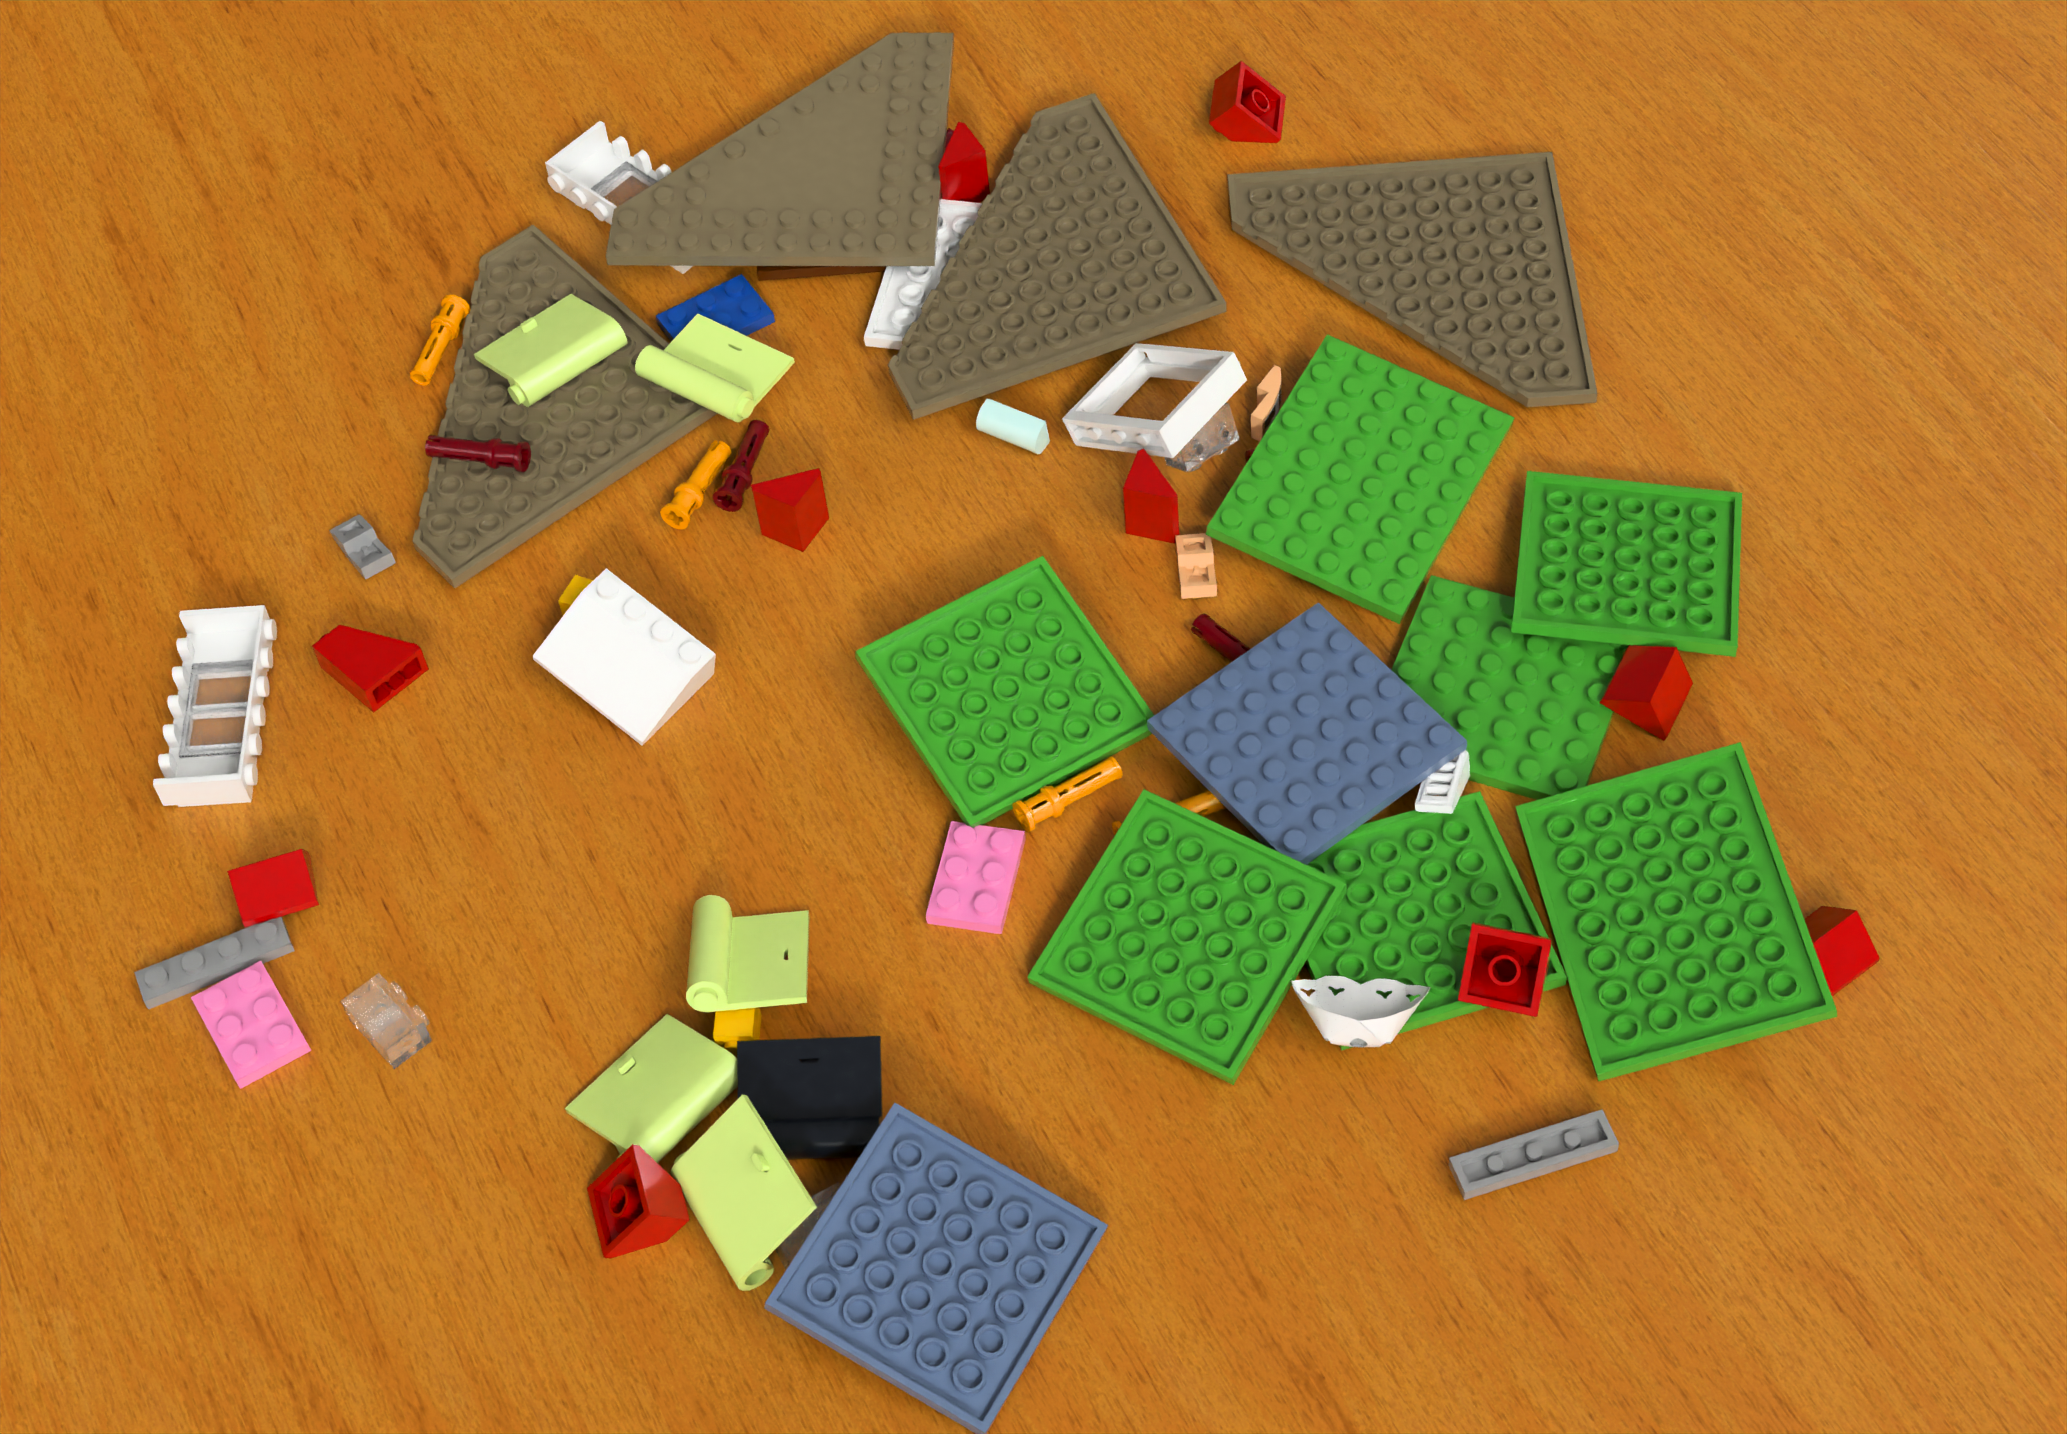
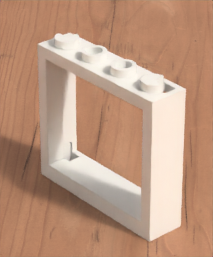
[1062,343,1247,458]

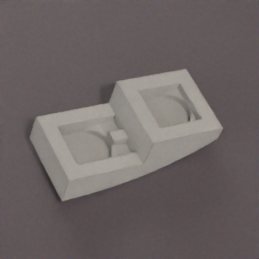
[329,514,396,580]

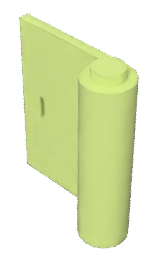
[474,294,627,407]
[635,314,795,422]
[686,895,810,1012]
[565,1014,738,1163]
[670,1094,817,1291]

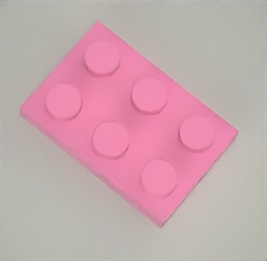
[926,821,1026,934]
[191,961,311,1089]

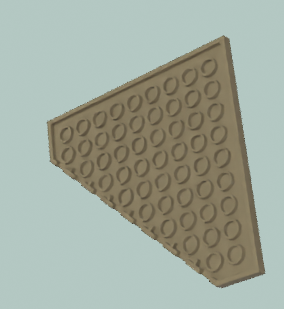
[606,32,954,266]
[888,93,1227,420]
[1227,152,1598,407]
[412,225,718,589]

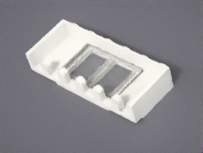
[545,121,693,274]
[153,605,277,807]

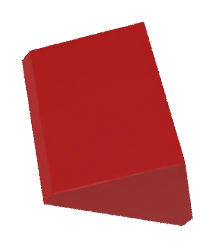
[938,122,990,203]
[1123,448,1179,543]
[751,468,829,552]
[1599,645,1693,741]
[227,849,319,927]
[1804,906,1880,996]
[1458,922,1552,1017]

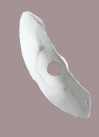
[1291,976,1430,1047]

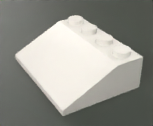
[533,568,716,746]

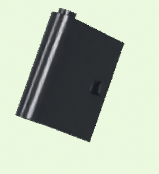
[737,1036,883,1160]

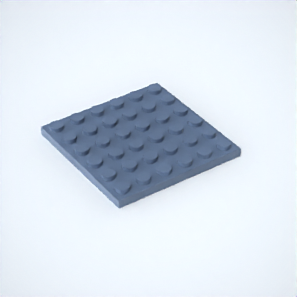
[1147,602,1467,865]
[764,1103,1108,1434]

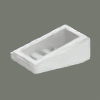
[1415,750,1470,814]

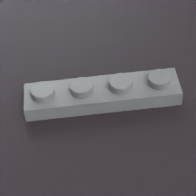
[134,917,295,1010]
[1449,1109,1619,1200]

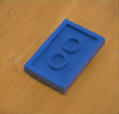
[656,274,775,341]

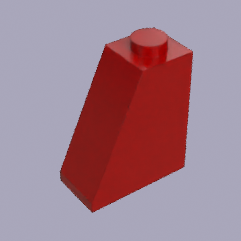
[312,624,429,713]

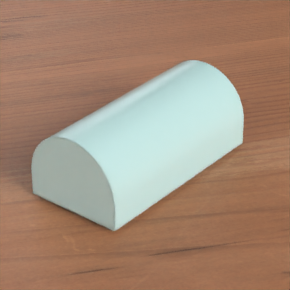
[976,399,1050,454]

